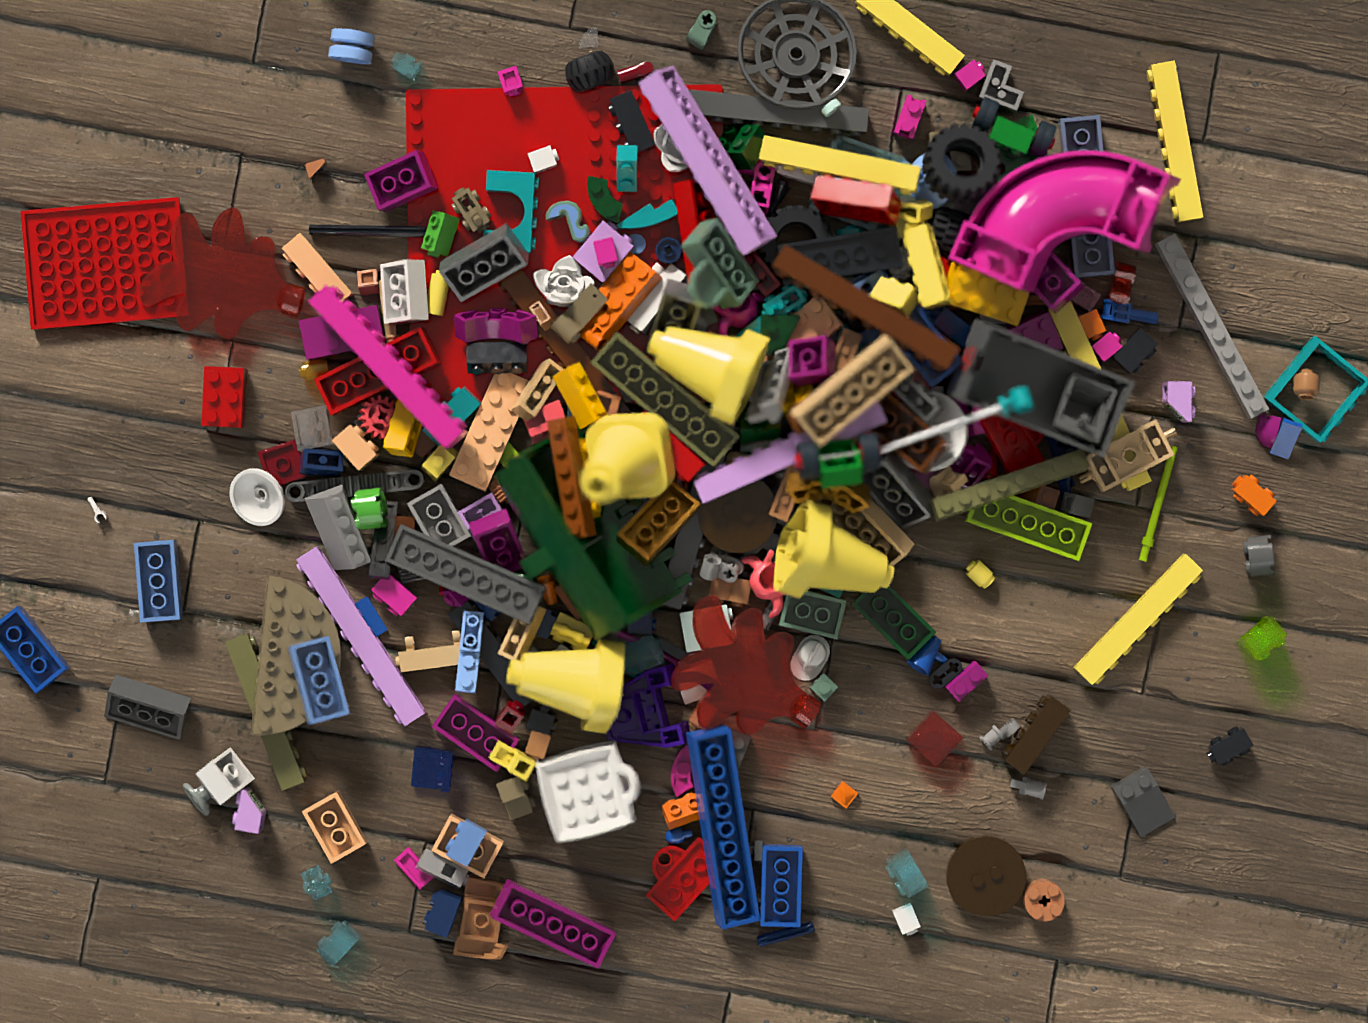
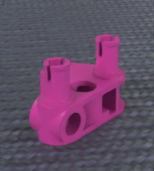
[737,160,776,219]

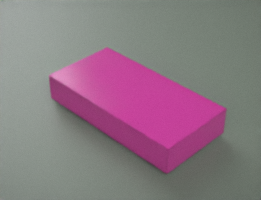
[394,847,434,890]

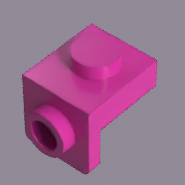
[497,66,524,97]

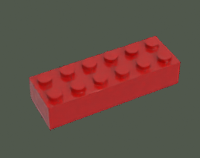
[673,179,726,282]
[314,327,441,416]

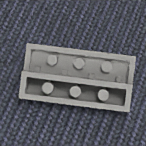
[747,347,790,423]

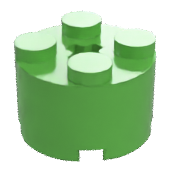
[352,487,388,530]

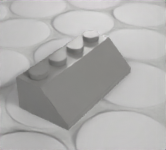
[305,484,371,570]

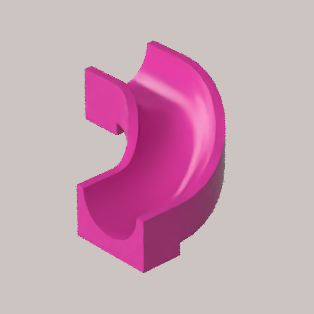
[949,151,1181,292]

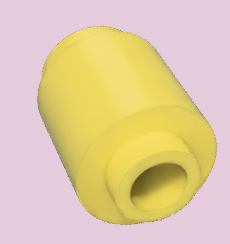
[965,560,995,589]

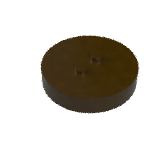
[698,479,777,553]
[946,835,1026,916]

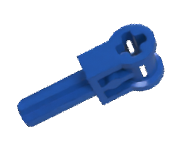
[1100,299,1159,324]

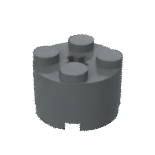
[1243,535,1275,577]

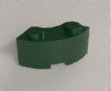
[587,176,623,224]

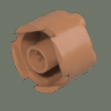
[1022,879,1065,921]

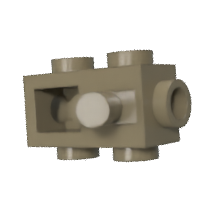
[451,187,491,234]

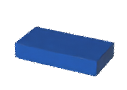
[1270,418,1302,459]
[355,596,388,637]

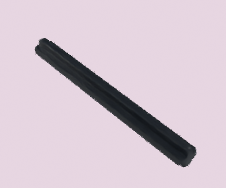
[309,225,427,237]

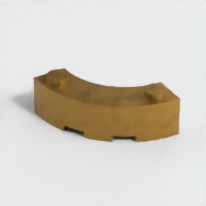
[786,471,871,513]

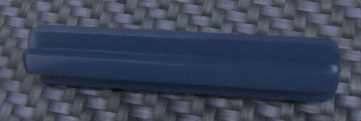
[757,921,815,947]

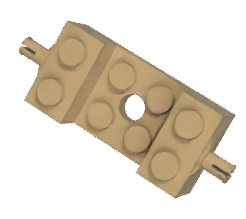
[1078,420,1177,492]

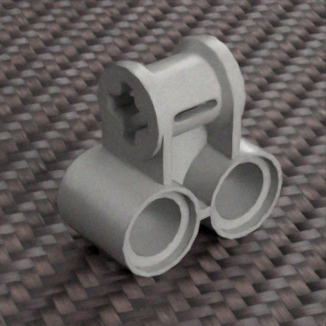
[700,546,744,583]

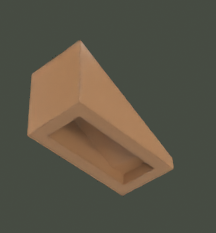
[529,301,554,331]

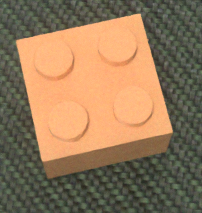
[332,425,379,471]

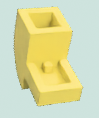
[489,740,536,781]

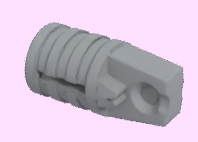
[1010,776,1047,800]

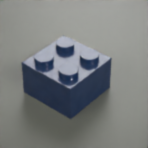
[423,888,463,938]

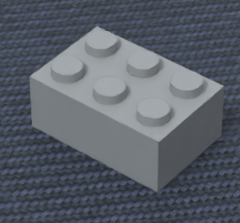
[407,484,471,546]

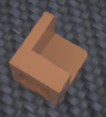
[597,390,622,415]

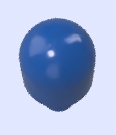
[665,827,693,844]

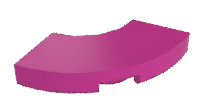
[671,744,694,797]

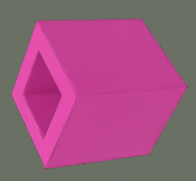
[954,60,986,92]
[593,237,619,269]
[1091,332,1122,363]

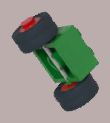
[971,97,1057,159]
[794,433,882,489]

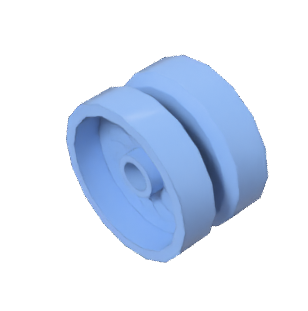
[328,29,375,64]

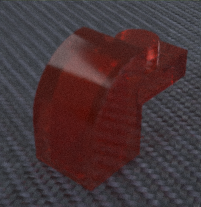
[1108,261,1137,304]

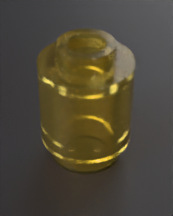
[299,358,329,381]

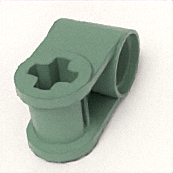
[685,10,716,50]

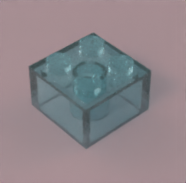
[885,848,929,898]

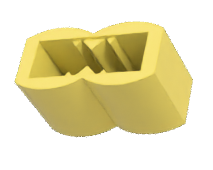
[898,195,933,223]

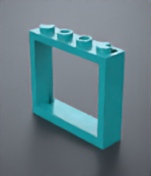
[1263,336,1368,443]

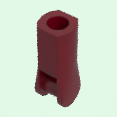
[617,62,654,84]

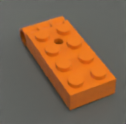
[579,252,662,351]

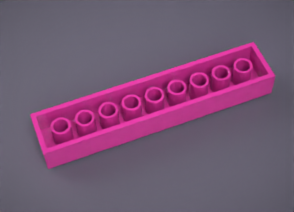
[308,285,468,449]

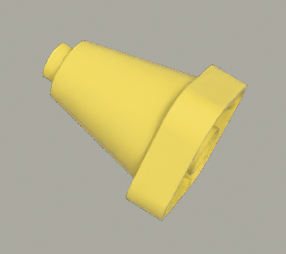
[647,327,770,425]
[581,413,675,503]
[774,500,894,598]
[507,639,625,734]

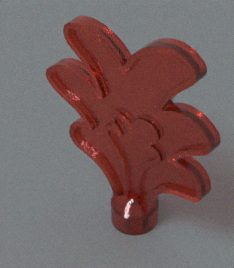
[139,208,306,340]
[671,595,821,735]

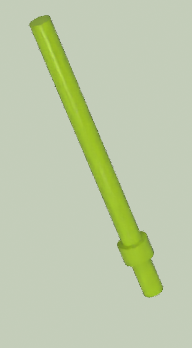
[1139,445,1178,562]

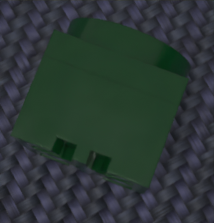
[739,402,781,456]

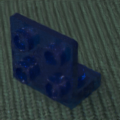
[411,747,454,792]

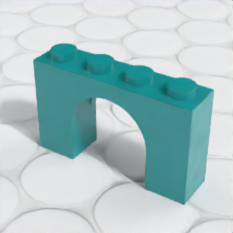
[483,170,539,254]

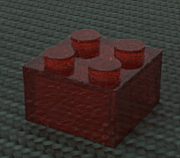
[906,710,963,767]

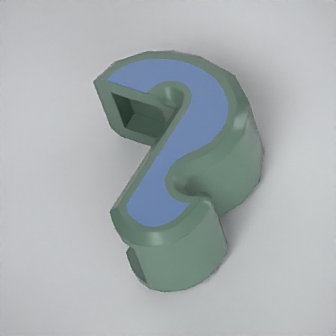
[546,201,591,243]

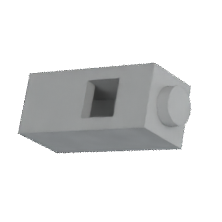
[415,849,469,889]

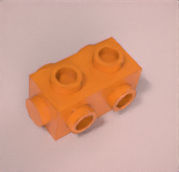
[1231,475,1277,516]
[662,793,699,830]

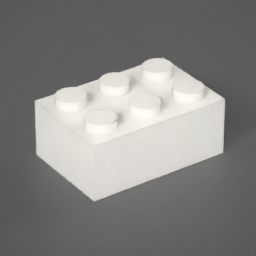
[380,259,429,324]

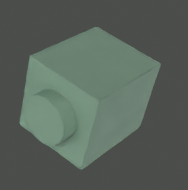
[810,673,838,702]

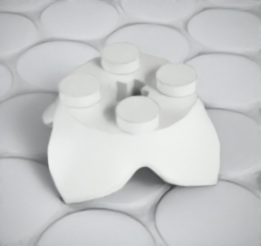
[654,125,689,172]
[534,255,594,307]

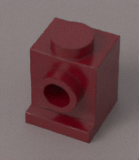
[494,700,526,734]

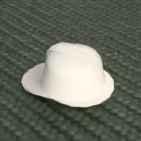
[790,635,830,681]

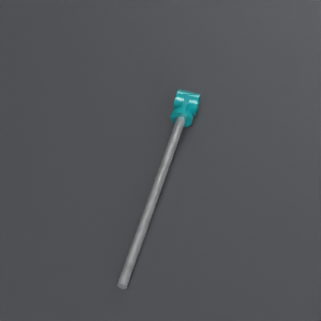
[881,386,1034,454]

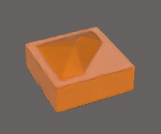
[831,780,858,809]

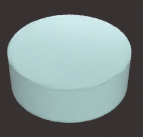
[822,99,841,117]

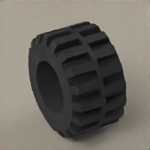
[931,206,964,261]

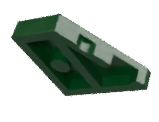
[760,314,800,355]

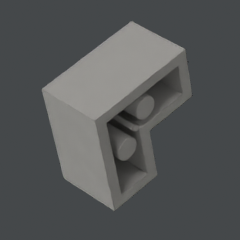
[978,59,1024,113]

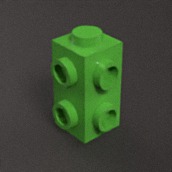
[421,210,459,258]

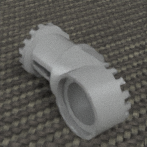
[979,718,1020,751]

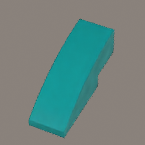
[617,199,678,230]

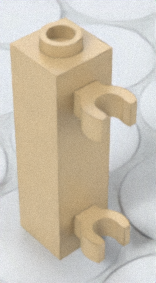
[396,630,461,672]

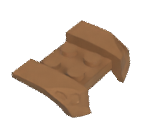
[452,877,508,960]

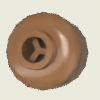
[1293,369,1320,400]

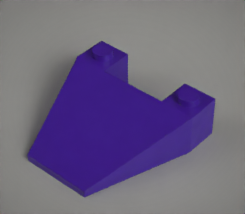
[606,663,690,748]

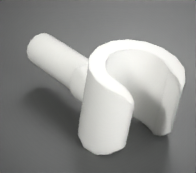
[87,497,107,523]

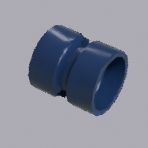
[656,237,682,265]

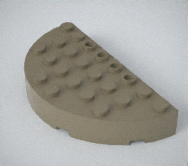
[250,575,341,736]

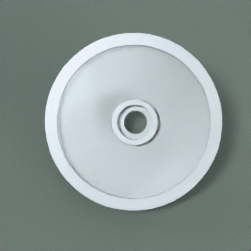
[230,469,285,526]

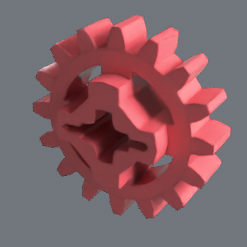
[358,395,395,439]

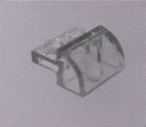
[291,405,334,451]

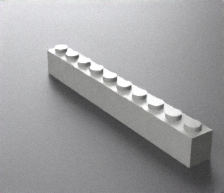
[1154,234,1269,419]

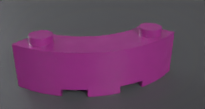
[454,308,538,344]

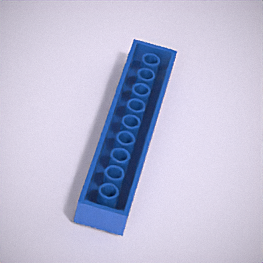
[686,725,760,929]

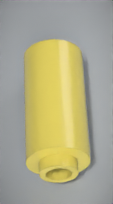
[427,270,449,316]

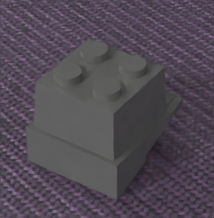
[1052,372,1117,443]

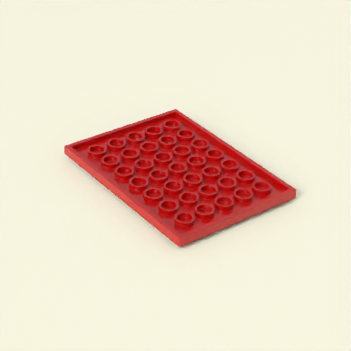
[20,197,190,330]

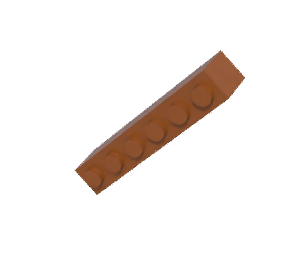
[547,416,596,539]

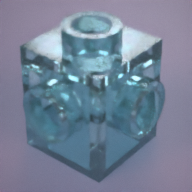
[301,865,333,900]

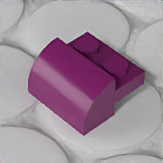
[938,442,992,489]

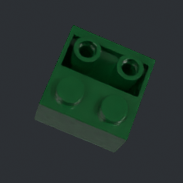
[719,125,766,170]

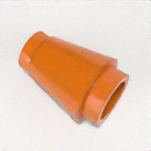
[537,574,558,605]

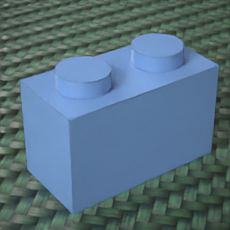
[445,819,487,867]

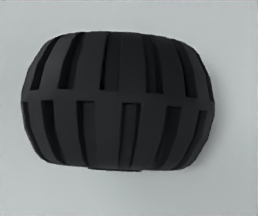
[565,51,614,92]

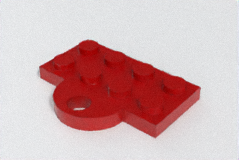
[979,414,1045,474]
[645,836,709,922]

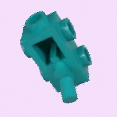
[761,284,808,315]

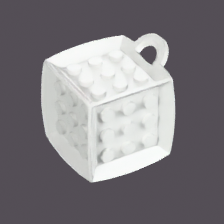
[536,740,639,843]

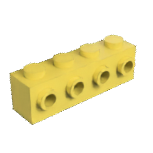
[903,224,952,310]

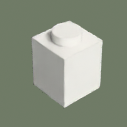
[528,145,559,174]
[892,903,921,936]

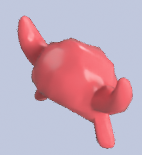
[741,550,786,618]

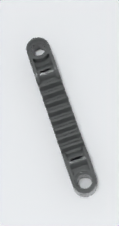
[285,470,425,502]

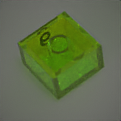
[1236,616,1288,661]

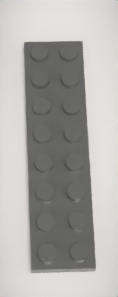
[385,524,546,624]

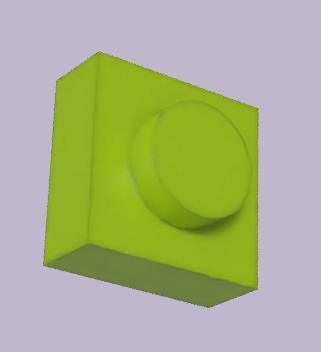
[499,442,519,468]

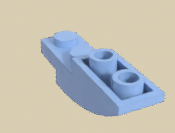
[455,611,484,694]

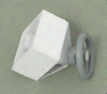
[183,747,255,816]

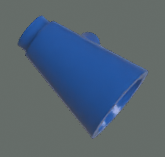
[906,635,947,676]

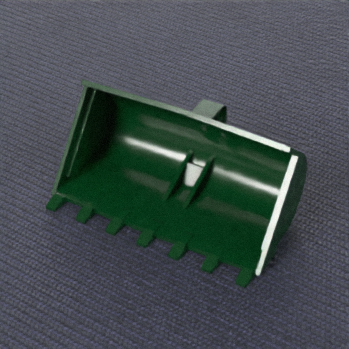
[494,423,692,641]

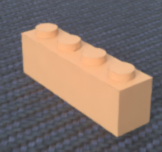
[282,233,353,301]

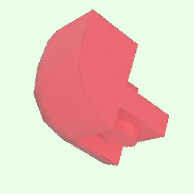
[524,400,564,445]

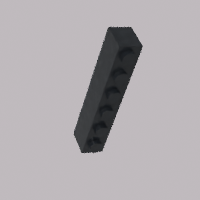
[448,600,533,706]

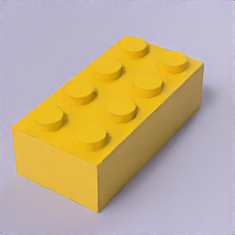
[946,262,1030,326]

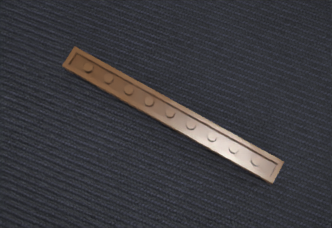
[769,328,863,522]

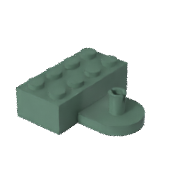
[681,218,759,309]

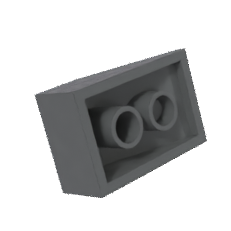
[1111,766,1175,837]

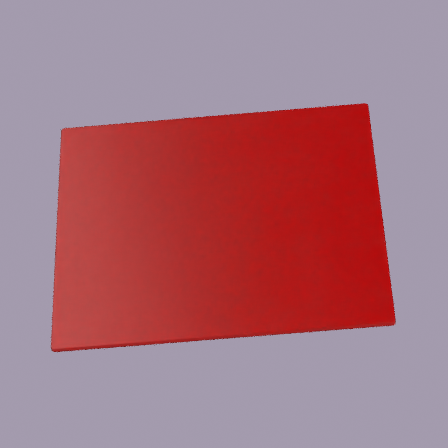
[405,84,723,406]

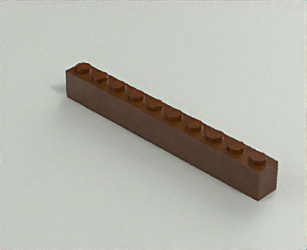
[497,269,633,415]

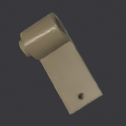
[550,283,608,344]

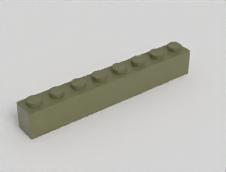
[930,449,1089,522]
[225,633,308,791]

